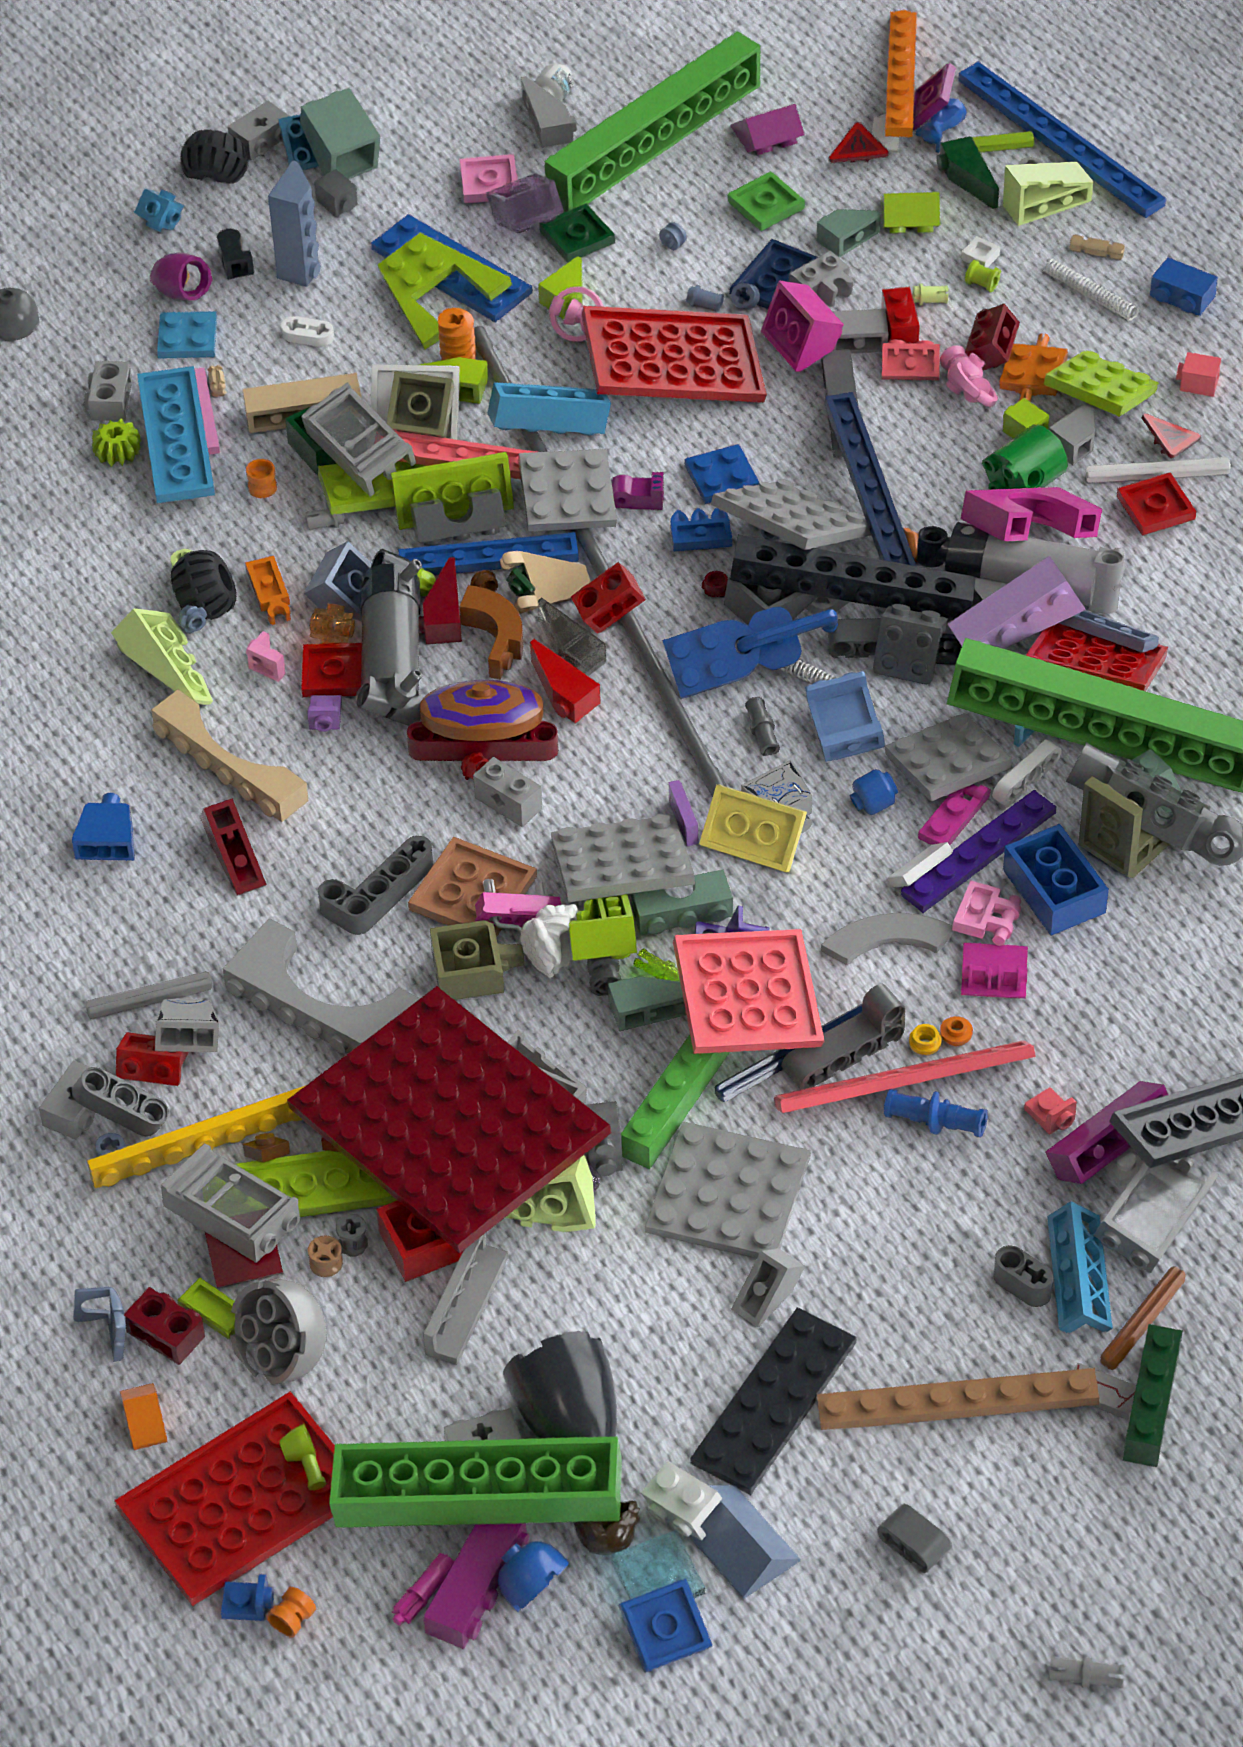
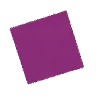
[913,63,956,131]

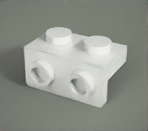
[641,1460,722,1541]

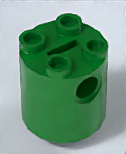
[982,424,1068,490]

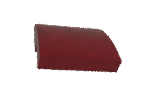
[204,1209,284,1289]

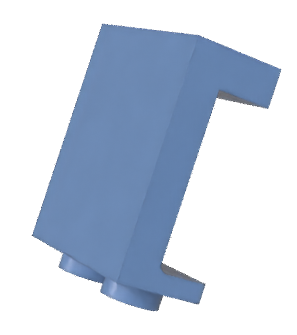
[805,671,885,762]

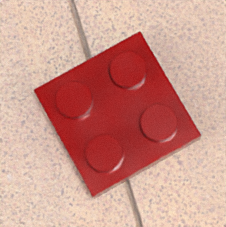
[1117,472,1197,536]
[301,643,362,697]

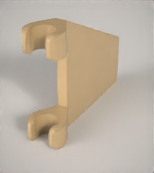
[500,551,591,614]

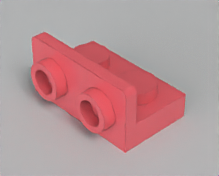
[882,340,940,380]

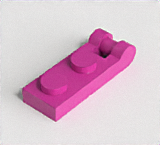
[918,784,991,845]

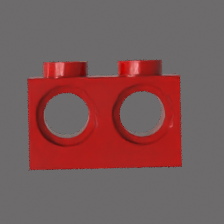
[571,561,646,633]

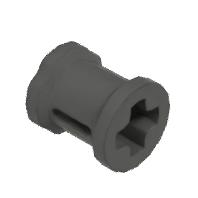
[336,1214,368,1257]

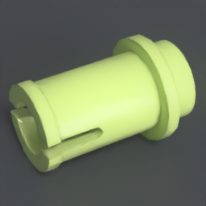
[912,283,949,306]

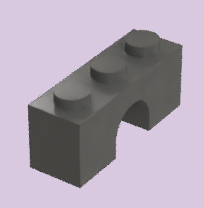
[410,488,506,546]

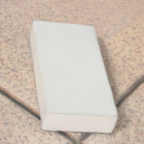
[887,842,953,888]

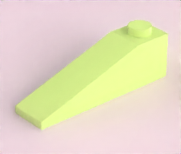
[111,608,213,705]
[505,1155,596,1232]

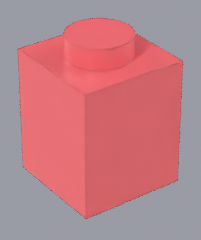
[1176,352,1221,397]

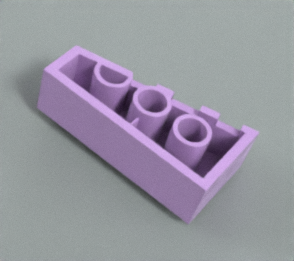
[948,556,1086,649]

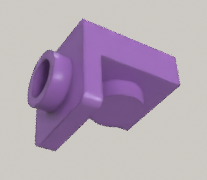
[307,695,342,732]

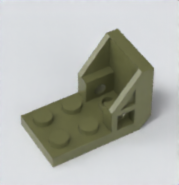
[1078,776,1170,878]

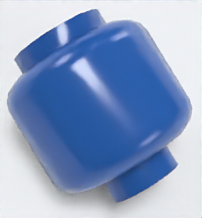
[850,769,898,815]

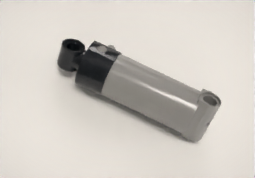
[916,522,1126,614]

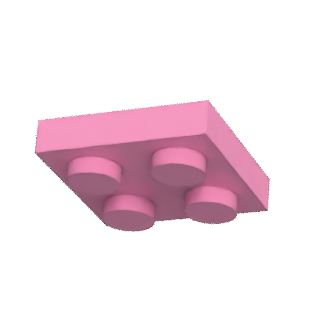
[460,154,519,204]

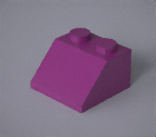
[730,103,805,156]

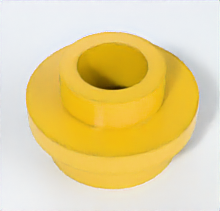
[909,1024,942,1055]

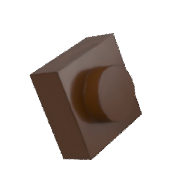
[243,1133,290,1163]

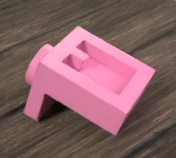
[246,631,285,682]

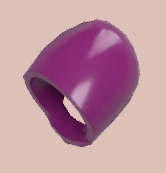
[150,252,212,301]

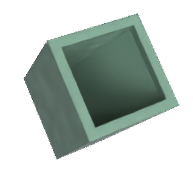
[300,87,380,179]

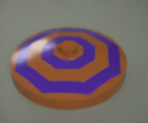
[420,680,543,741]

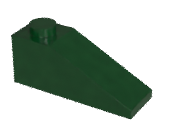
[936,136,999,209]

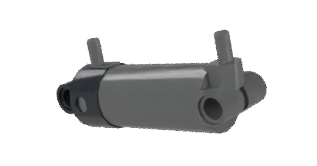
[356,549,424,726]

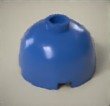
[498,1541,569,1612]

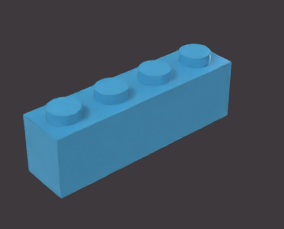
[487,382,611,436]

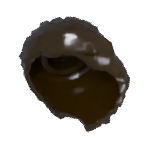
[573,1500,640,1555]

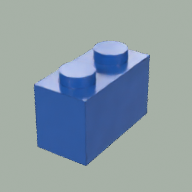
[1150,257,1218,316]

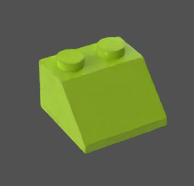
[880,192,940,234]

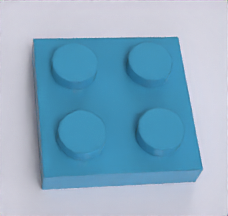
[157,311,217,359]

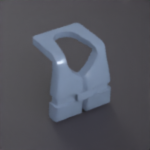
[73,1287,126,1362]

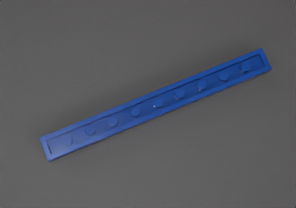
[958,61,1166,218]

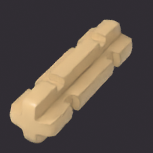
[1070,235,1125,260]

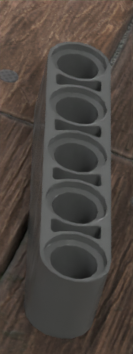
[821,349,858,458]

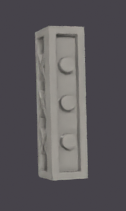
[423,1234,508,1365]

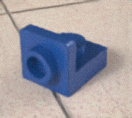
[221,1574,274,1621]

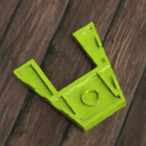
[377,232,512,349]

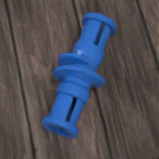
[884,1089,988,1138]

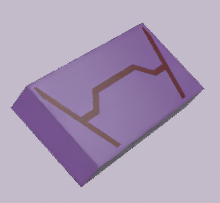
[668,780,698,847]

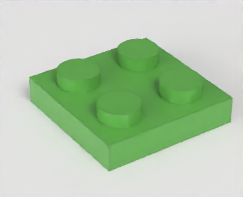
[727,171,805,231]

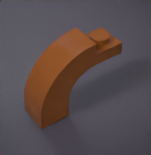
[459,585,524,680]

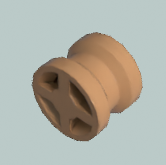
[308,1235,343,1277]

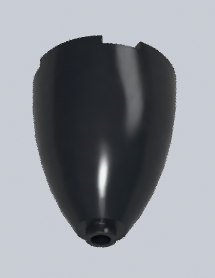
[503,1331,617,1439]

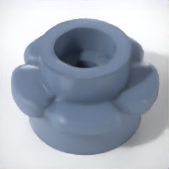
[178,605,207,633]

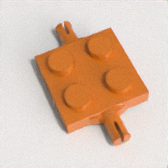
[999,333,1068,402]

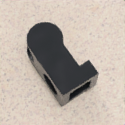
[217,228,254,280]

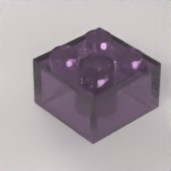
[486,173,564,233]

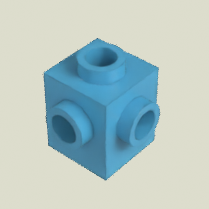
[134,188,184,232]

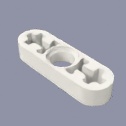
[992,740,1062,807]

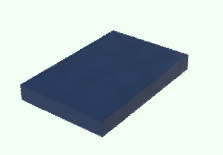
[729,239,818,309]

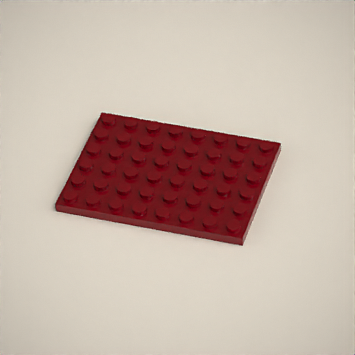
[287,986,612,1253]

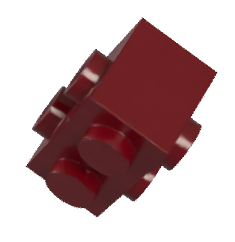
[965,303,1020,371]

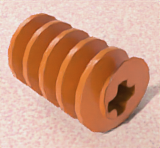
[438,307,476,360]

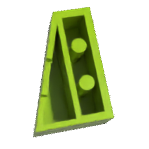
[569,894,637,961]

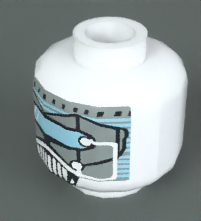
[535,64,574,102]

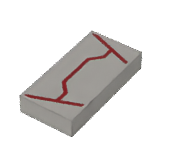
[1074,1362,1136,1420]

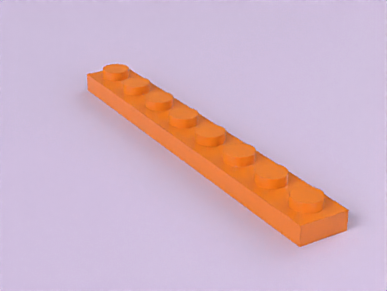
[885,10,917,137]

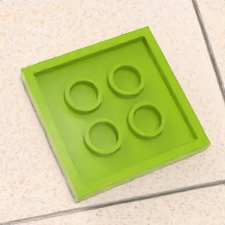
[1043,351,1159,417]

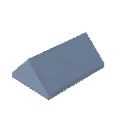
[689,1485,800,1599]

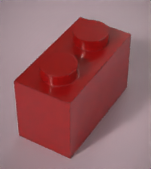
[881,287,920,344]

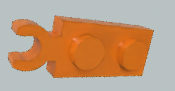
[245,555,291,625]

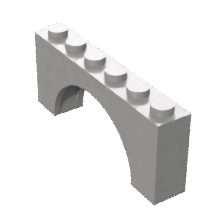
[223,918,420,1053]

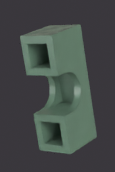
[631,869,733,935]

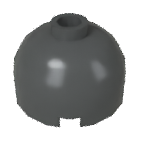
[0,287,40,341]

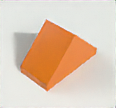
[120,1383,168,1450]

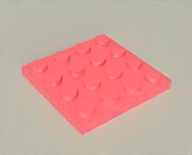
[673,929,824,1054]

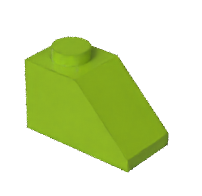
[538,256,583,319]

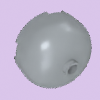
[230,1279,327,1385]

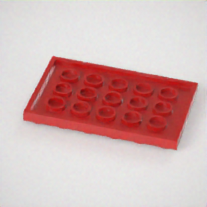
[581,305,767,403]
[114,1391,335,1606]

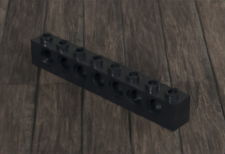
[730,534,976,620]

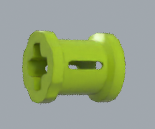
[965,260,1001,293]

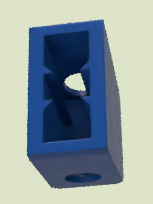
[72,793,135,861]

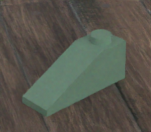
[608,976,686,1032]

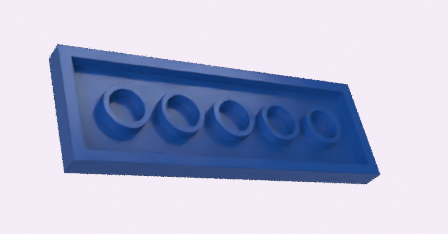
[371,214,533,323]

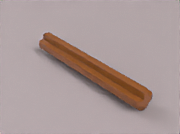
[1100,1266,1186,1370]

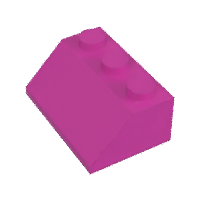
[761,281,844,372]

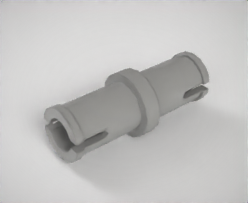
[1049,1657,1125,1689]

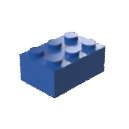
[1003,824,1109,936]

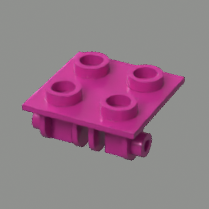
[961,943,1028,999]

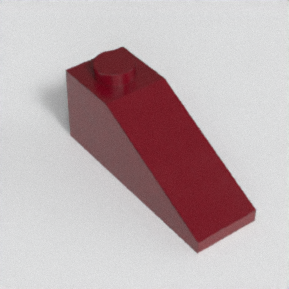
[419,557,462,645]
[200,798,267,896]

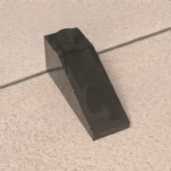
[537,598,606,676]

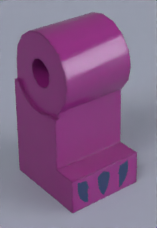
[611,472,664,510]

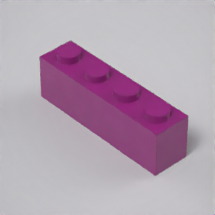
[1045,1081,1169,1184]
[423,1523,530,1649]

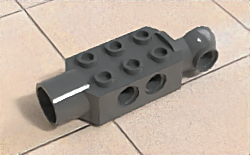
[1066,743,1243,866]

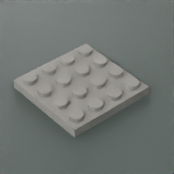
[711,479,871,550]
[551,814,695,902]
[645,1121,811,1259]

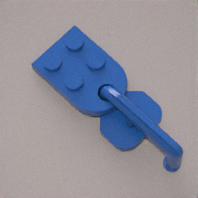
[662,607,838,699]

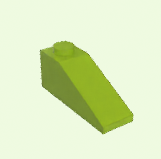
[419,357,488,404]

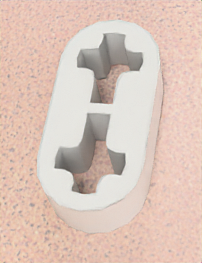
[281,316,334,347]

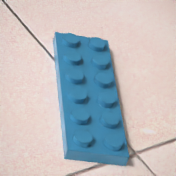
[137,366,215,503]

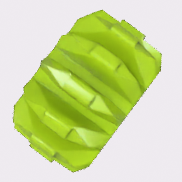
[92,418,141,467]

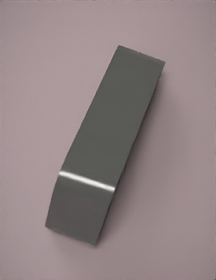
[318,835,433,935]
[781,984,906,1090]

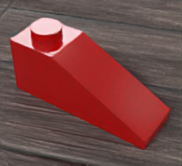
[530,639,601,723]

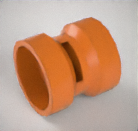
[246,459,277,498]
[266,1587,316,1638]

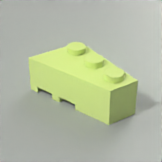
[1003,162,1093,226]

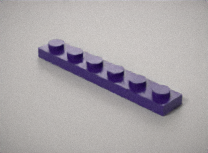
[901,790,1057,913]

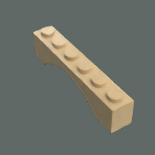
[151,689,309,822]

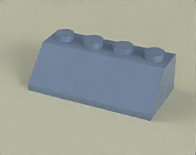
[268,160,321,287]

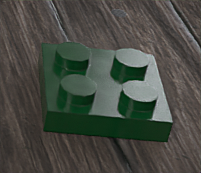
[539,203,615,263]

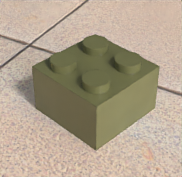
[386,371,455,438]

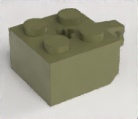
[430,920,525,1000]

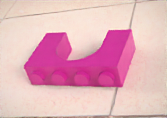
[961,487,1102,541]

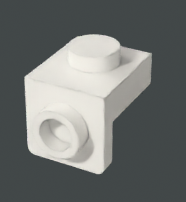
[872,114,900,153]

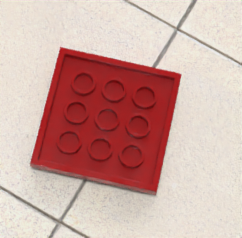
[1026,623,1168,691]

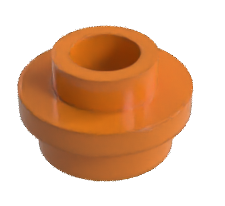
[940,1016,973,1046]

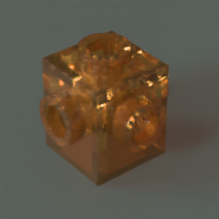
[309,603,355,644]

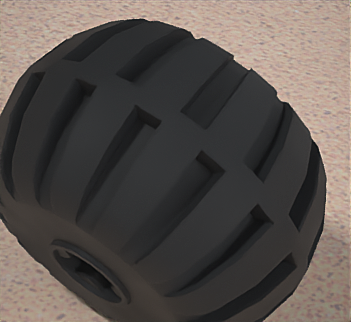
[180,129,248,184]
[171,550,237,620]

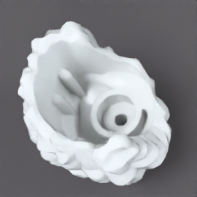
[520,904,579,978]

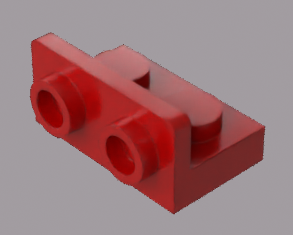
[116,1032,189,1086]

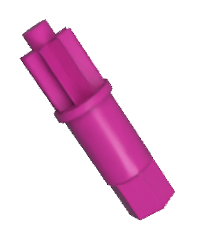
[392,1553,454,1625]

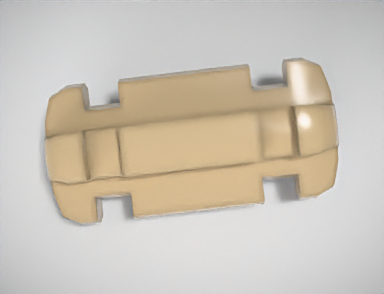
[207,365,226,397]

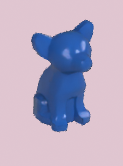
[915,98,967,153]

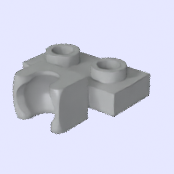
[789,251,853,307]

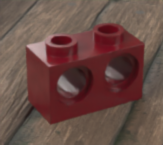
[124,1287,205,1365]

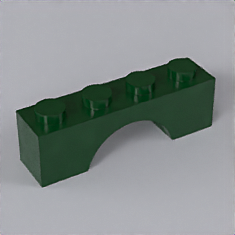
[1123,1324,1183,1467]

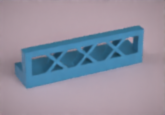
[1047,1201,1113,1333]

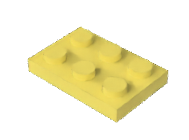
[699,784,807,872]

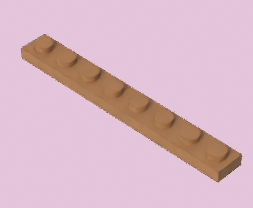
[817,1368,1099,1430]

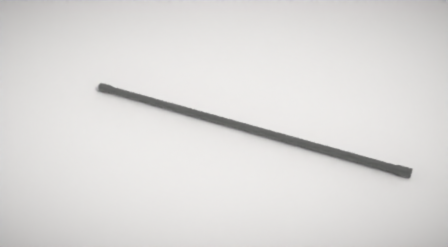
[474,326,727,797]

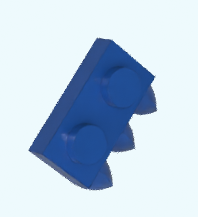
[670,508,732,552]

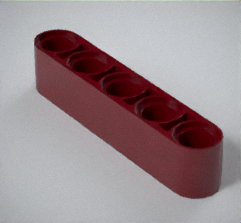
[407,721,559,761]

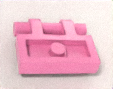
[952,880,1021,946]

